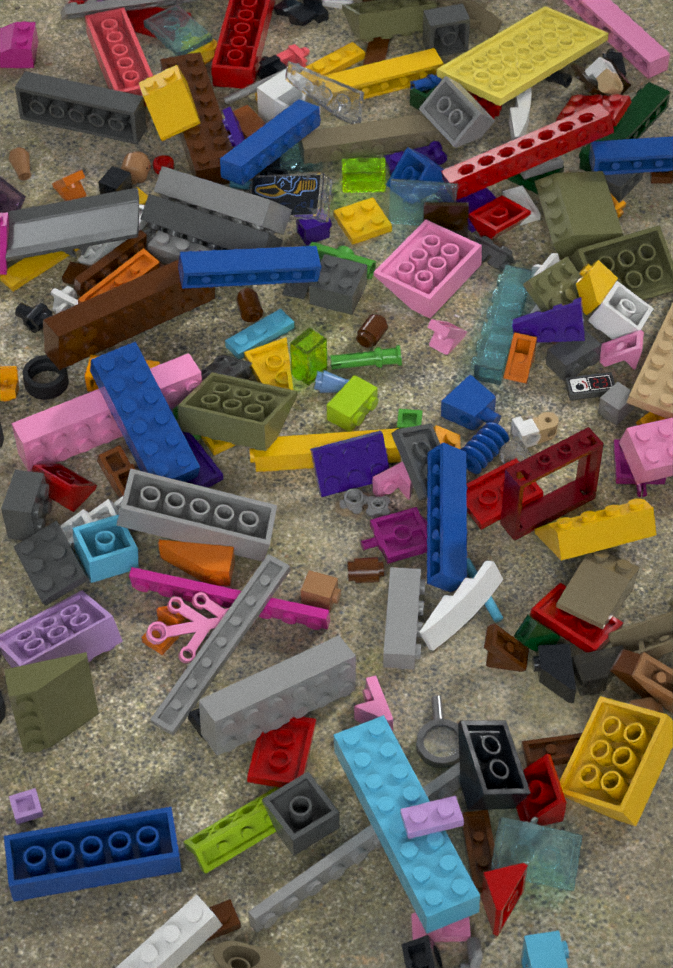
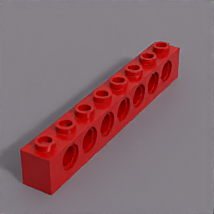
[441,103,614,201]

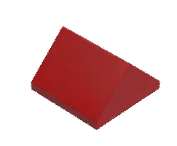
[468,195,531,240]
[32,463,98,512]
[516,754,567,826]
[481,863,528,936]

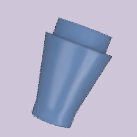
[314,370,349,393]

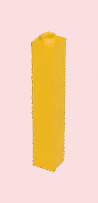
[249,428,401,472]

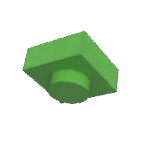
[397,409,423,429]

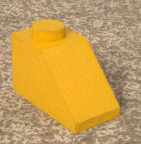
[576,260,618,315]

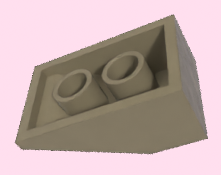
[556,550,640,629]

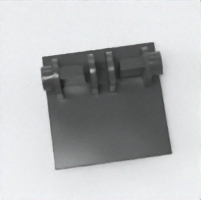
[200,355,252,381]

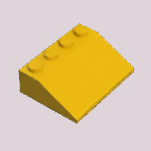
[534,498,657,561]
[559,696,673,826]

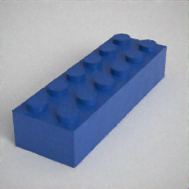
[90,341,200,482]
[4,806,182,902]

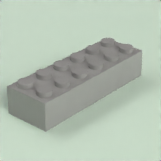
[154,166,292,236]
[116,469,277,562]
[199,636,356,756]

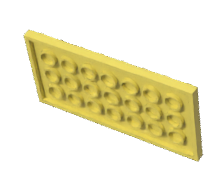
[437,6,608,106]

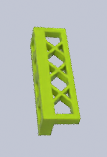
[183,787,280,874]

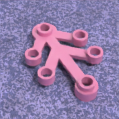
[146,592,230,664]

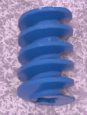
[460,422,510,475]

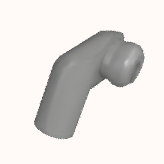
[459,937,483,968]

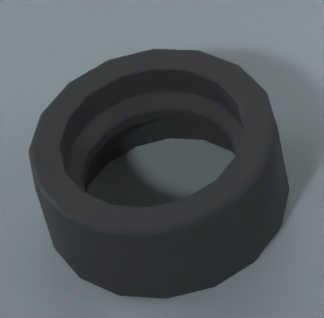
[22,355,69,400]

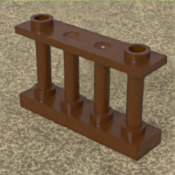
[74,230,176,297]

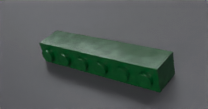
[579,82,670,172]

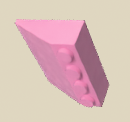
[373,220,482,318]

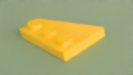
[244,337,293,390]

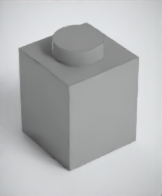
[598,382,635,425]

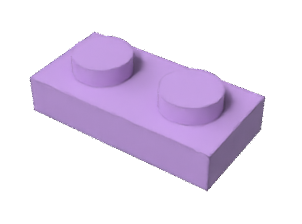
[400,796,464,839]

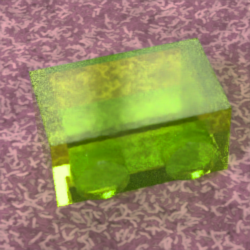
[342,158,386,193]
[290,327,327,386]

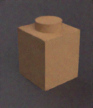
[301,570,341,612]

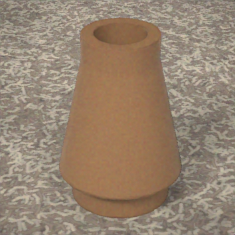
[9,147,31,180]

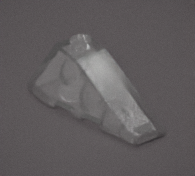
[285,61,364,124]

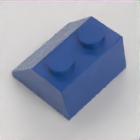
[386,147,444,204]

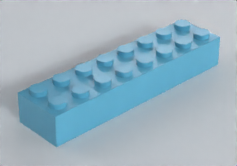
[334,715,480,934]

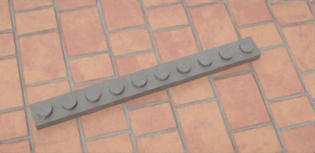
[248,762,461,933]

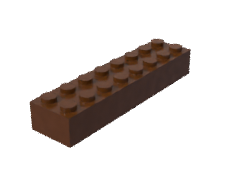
[160,52,233,185]
[43,250,215,370]

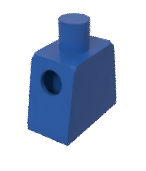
[441,375,501,431]

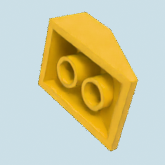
[139,65,201,141]

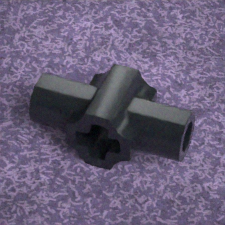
[15,303,53,333]

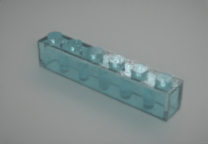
[470,265,532,385]

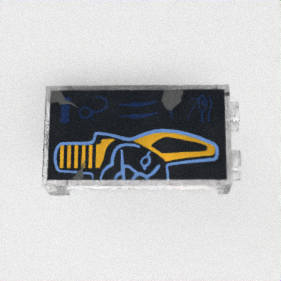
[249,173,333,223]

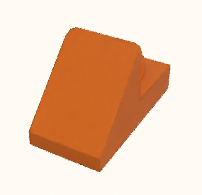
[52,170,86,201]
[503,332,537,384]
[142,605,192,655]

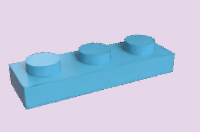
[225,309,295,359]

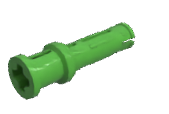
[330,345,402,370]

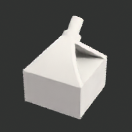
[257,68,321,123]

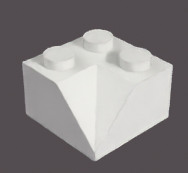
[588,281,654,340]

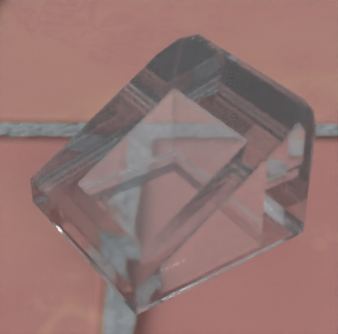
[499,436,532,463]

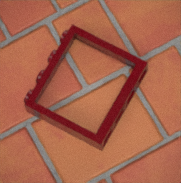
[500,427,604,541]

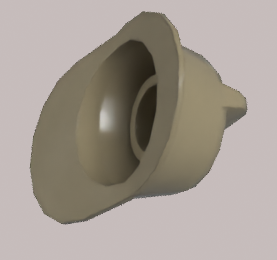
[213,941,282,968]

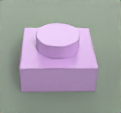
[9,788,43,825]

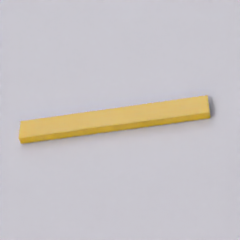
[0,187,148,292]

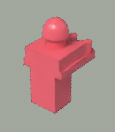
[277,44,310,69]

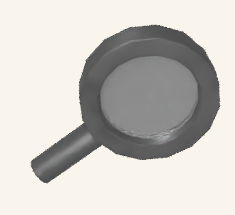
[416,695,459,768]

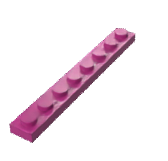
[129,567,330,630]

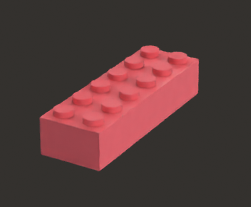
[85,7,153,107]

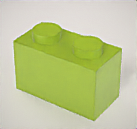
[327,375,379,432]

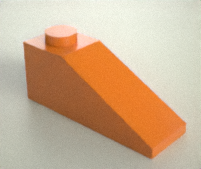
[158,539,235,586]

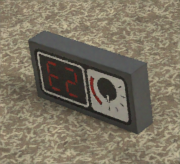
[565,372,615,401]

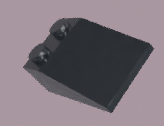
[458,720,530,810]

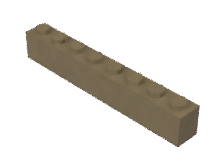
[299,114,451,165]

